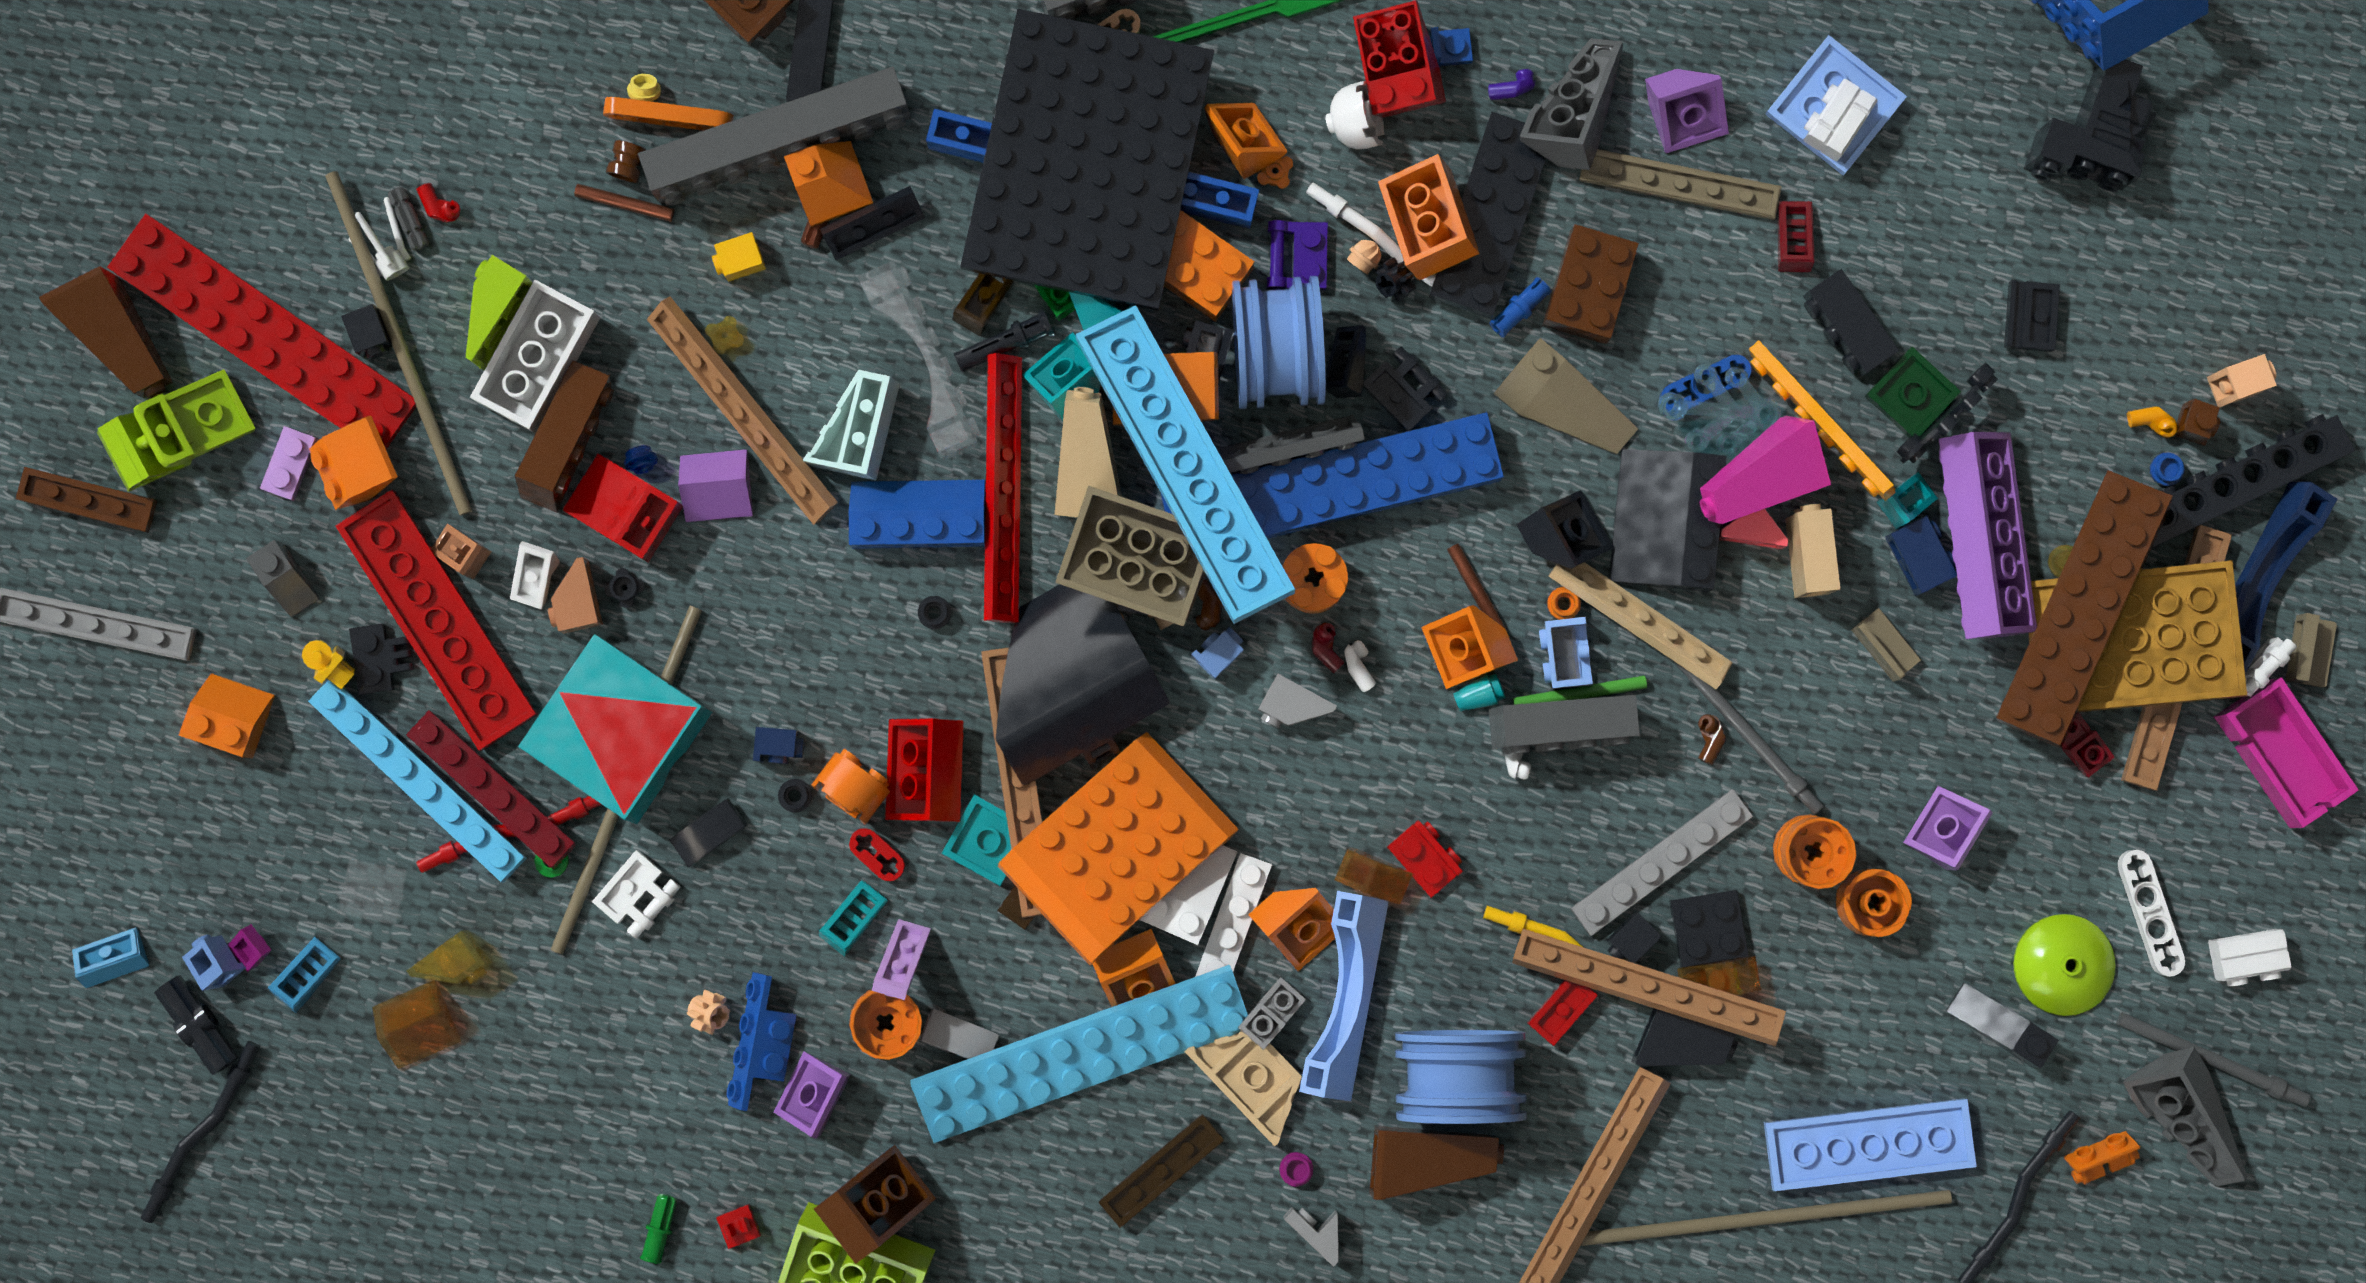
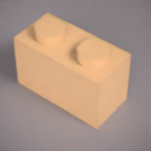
[2207,354,2277,407]

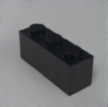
[1803,268,1899,378]

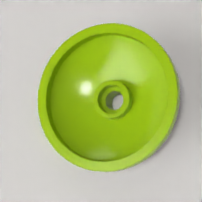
[2013,914,2116,1016]

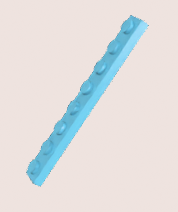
[308,680,527,883]

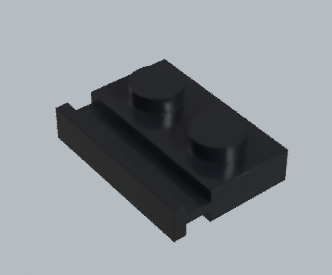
[2004,280,2060,352]

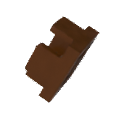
[703,0,794,45]

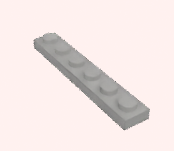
[1570,789,1753,936]

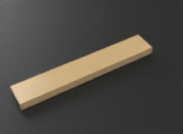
[1549,563,1733,689]

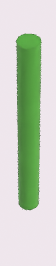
[1512,675,1647,705]

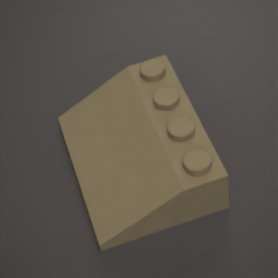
[1055,486,1206,627]

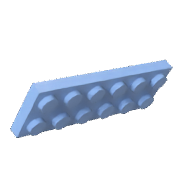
[1764,1098,1977,1191]

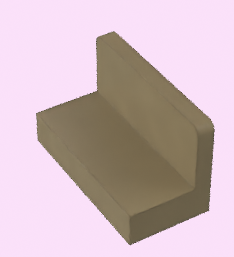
[1851,608,1921,682]
[2285,613,2337,688]

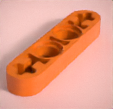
[603,97,734,131]

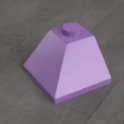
[1645,69,1729,154]

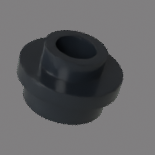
[918,596,951,629]
[778,779,812,813]

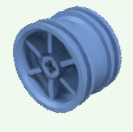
[1232,276,1326,410]
[1395,1030,1527,1124]

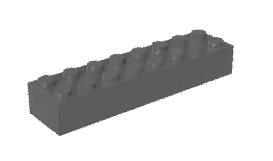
[638,66,912,206]

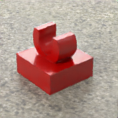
[716,1204,761,1249]

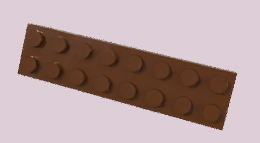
[1996,470,2173,748]

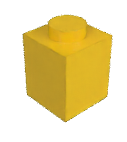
[712,232,766,282]

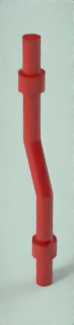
[416,796,601,873]

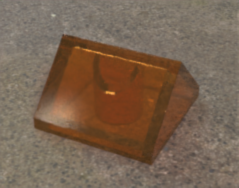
[372,979,462,1069]

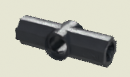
[154,975,239,1075]

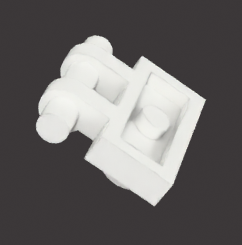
[2245,637,2297,697]
[592,850,681,939]

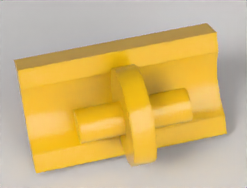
[302,640,355,689]

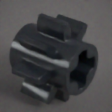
[1375,257,1416,302]

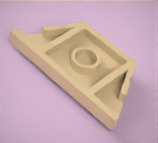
[1184,1031,1302,1146]

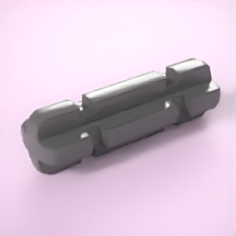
[388,187,429,251]

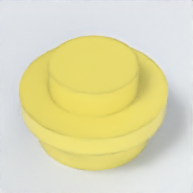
[627,74,661,102]

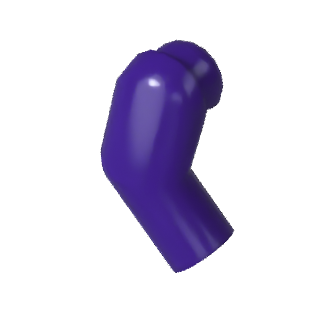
[1488,69,1536,101]

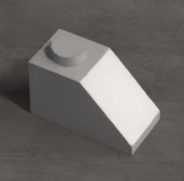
[1257,674,1337,728]

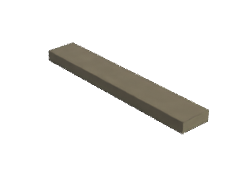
[1579,149,1782,220]

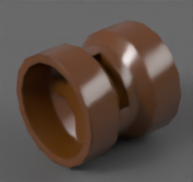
[606,140,646,183]

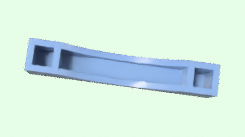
[1299,891,1389,1101]

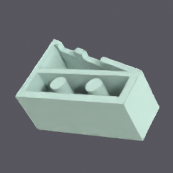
[803,370,900,481]

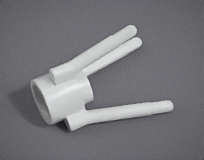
[349,197,411,281]

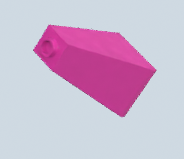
[1700,416,1831,524]

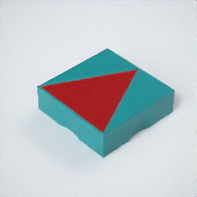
[518,634,713,824]

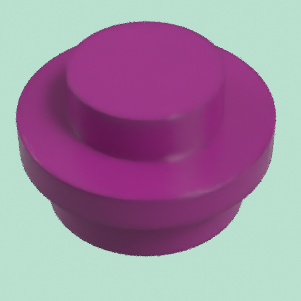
[1279,1152,1313,1187]

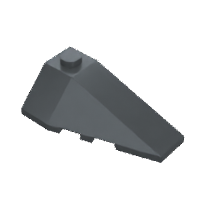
[1520,38,1623,170]

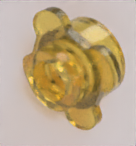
[705,316,744,355]

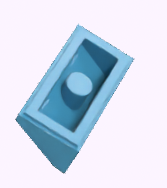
[72,927,149,988]

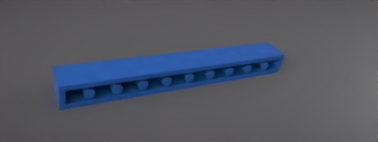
[926,109,1259,229]

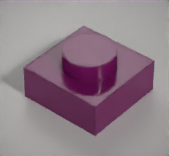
[228,924,272,972]

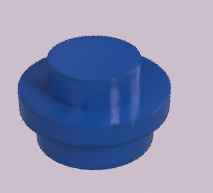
[2150,452,2185,486]

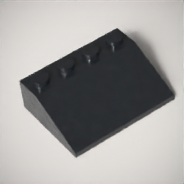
[1609,449,1727,592]

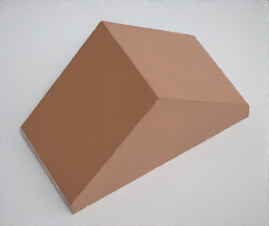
[432,524,492,579]

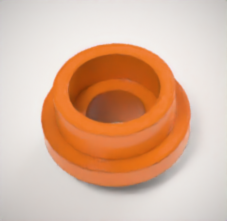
[1547,587,1581,620]

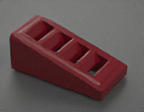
[1778,201,1814,273]

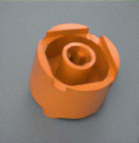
[1282,543,1348,614]
[811,749,890,825]
[1836,869,1912,937]

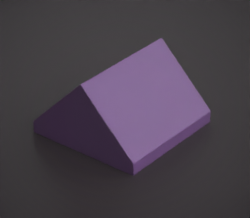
[678,449,753,522]
[1903,786,1993,870]
[774,1051,851,1139]

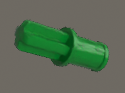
[640,1194,677,1264]

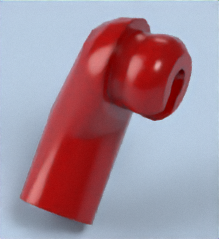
[416,183,461,223]

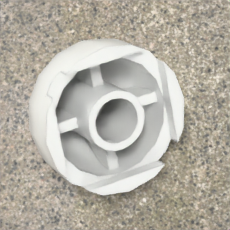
[1326,81,1384,149]

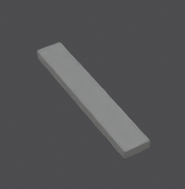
[0,588,197,661]

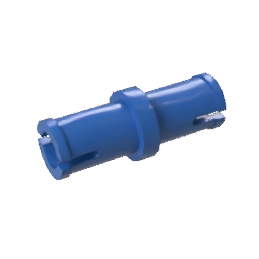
[1489,277,1551,338]

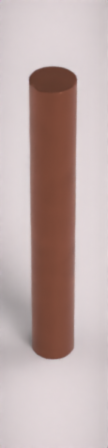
[574,184,675,222]
[1447,543,1507,631]

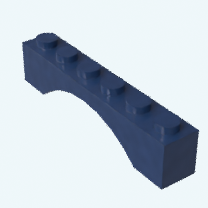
[2235,482,2337,674]

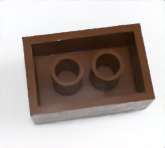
[1542,224,1639,344]
[814,1145,936,1264]

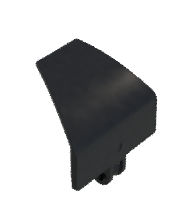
[995,584,1170,785]

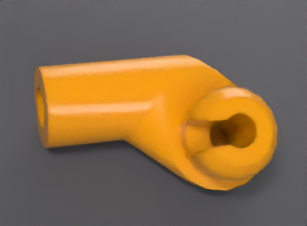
[2127,406,2178,438]

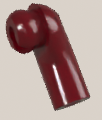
[1312,623,1345,674]

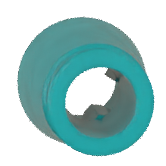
[1453,673,1506,712]

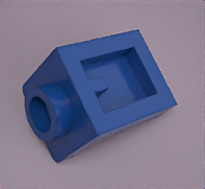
[1429,27,1473,66]

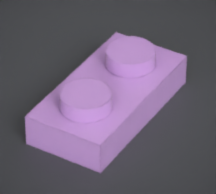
[260,426,318,501]

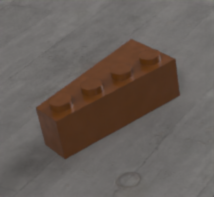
[515,360,614,513]

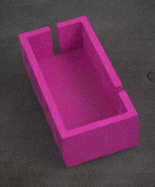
[2214,677,2359,828]

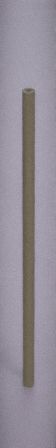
[325,171,472,516]
[550,606,702,955]
[1581,1190,1952,1246]

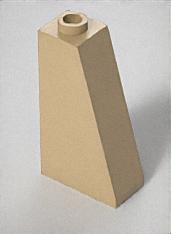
[1055,387,1122,517]

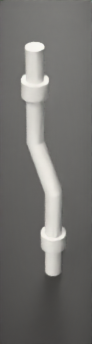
[1306,182,1468,312]

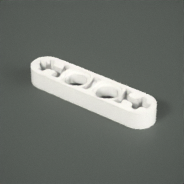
[2118,850,2185,977]

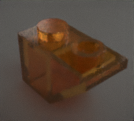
[1334,847,1414,904]
[1677,956,1761,996]

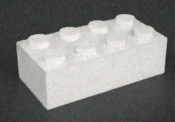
[470,280,601,434]

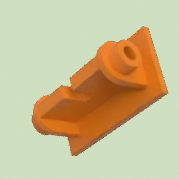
[2064,1131,2140,1185]

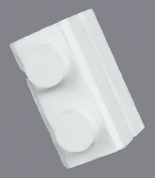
[1803,79,1878,161]
[2208,929,2291,986]

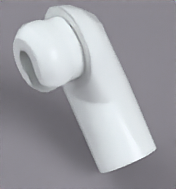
[1344,640,1376,692]
[1505,754,1531,780]

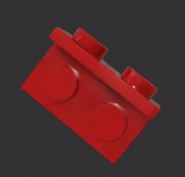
[1387,820,1463,898]

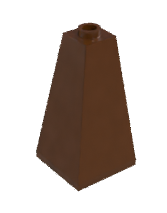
[39,266,173,399]
[1369,1125,1504,1200]

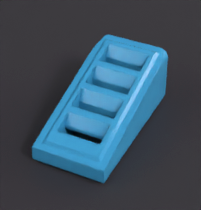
[268,937,341,1013]

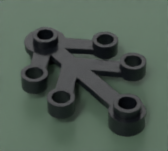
[1896,362,1998,464]

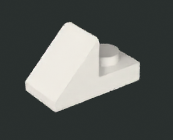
[510,541,560,609]

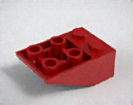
[1353,0,1446,117]
[563,454,683,563]

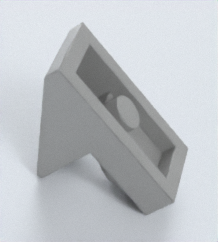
[1283,1207,1338,1267]

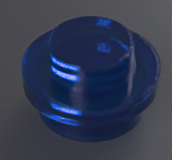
[624,445,658,474]

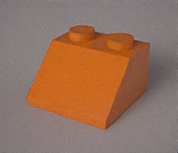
[309,416,398,510]
[179,673,275,759]
[1093,929,1176,1007]

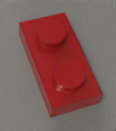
[1527,980,1598,1046]

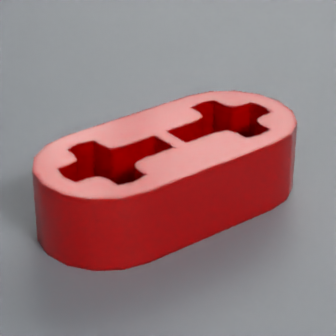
[849,828,905,881]

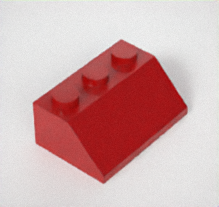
[885,718,964,822]

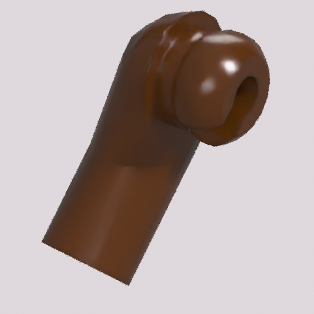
[1196,579,1223,631]
[1698,714,1726,766]

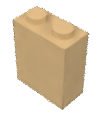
[1785,504,1840,598]

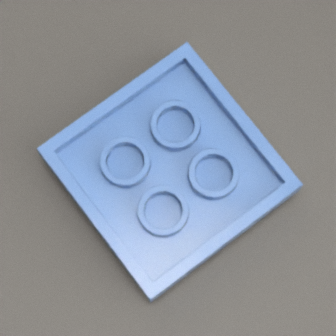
[1765,35,1907,175]

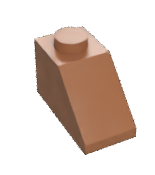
[548,557,603,634]

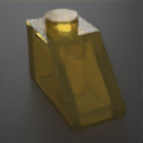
[406,930,491,985]

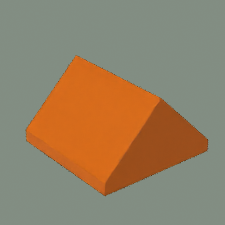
[1204,103,1288,180]

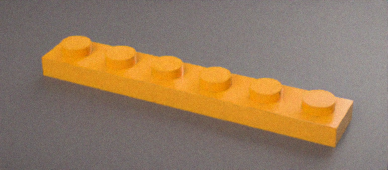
[1749,340,1896,501]

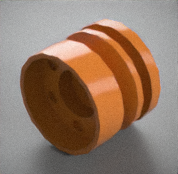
[1773,814,1856,889]
[849,989,922,1060]

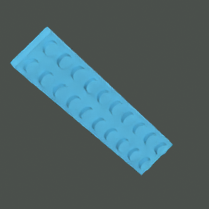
[1076,305,1295,624]
[910,965,1248,1143]

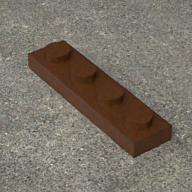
[15,467,158,533]

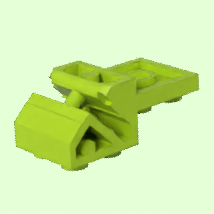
[97,369,256,492]

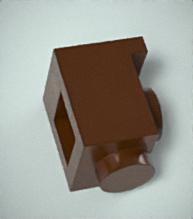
[2174,399,2220,446]

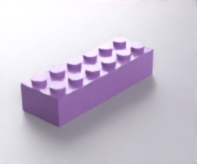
[1939,432,2037,639]

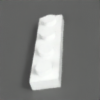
[1195,853,1272,977]

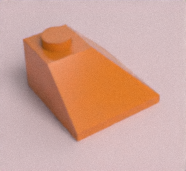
[784,141,873,227]
[1421,605,1518,689]
[1248,888,1335,971]

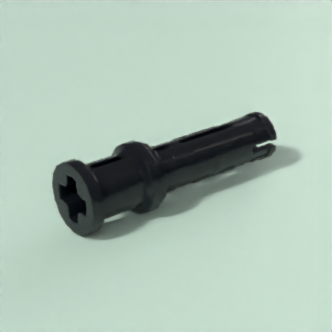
[953,309,1055,373]

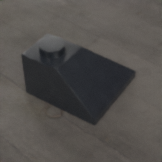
[1516,490,1614,569]

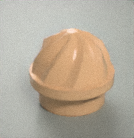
[1347,240,1381,275]

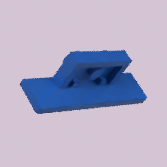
[727,972,796,1111]

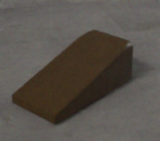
[952,273,1014,336]

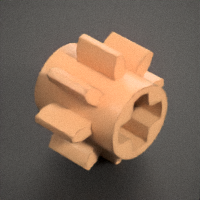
[687,990,730,1035]

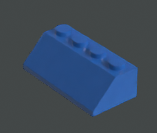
[849,480,986,549]

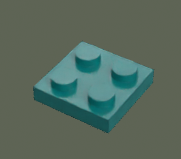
[941,794,1011,886]

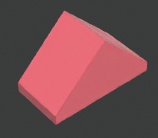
[1719,509,1788,549]

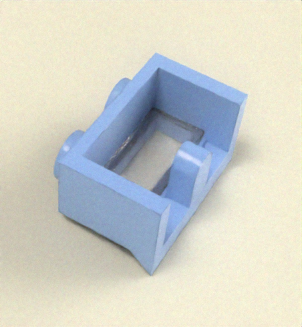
[1539,617,1593,690]

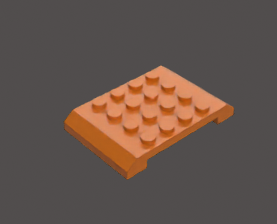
[998,732,1239,965]

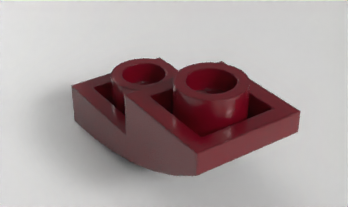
[2062,712,2115,778]

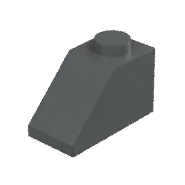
[246,540,320,617]

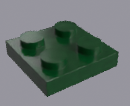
[1865,346,1961,438]

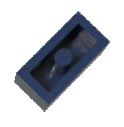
[1885,516,1957,596]

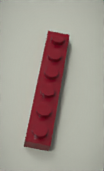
[406,710,577,869]

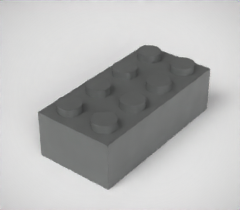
[1489,695,1640,755]

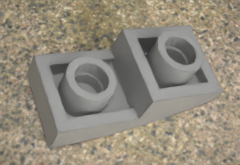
[1238,977,1306,1050]
[919,1009,999,1059]

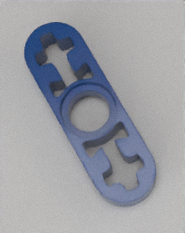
[1659,355,1751,415]

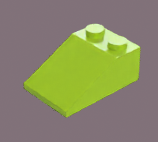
[465,255,533,371]

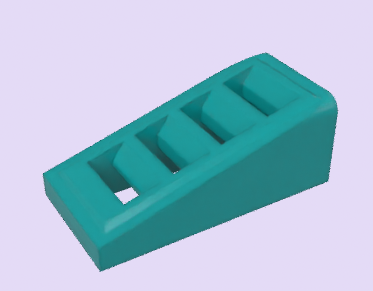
[819,880,888,956]

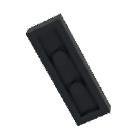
[820,186,925,261]

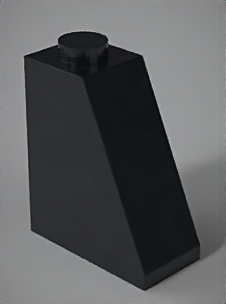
[1631,1008,1738,1066]

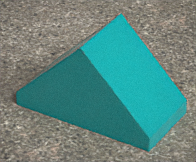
[1876,472,1938,529]

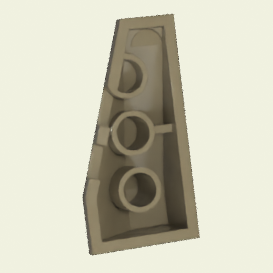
[1493,338,1638,455]

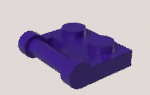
[1266,220,1328,290]

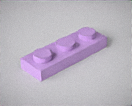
[872,919,931,1000]

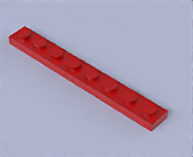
[984,353,1022,623]

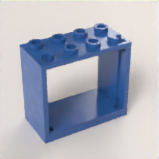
[2032,0,2209,71]

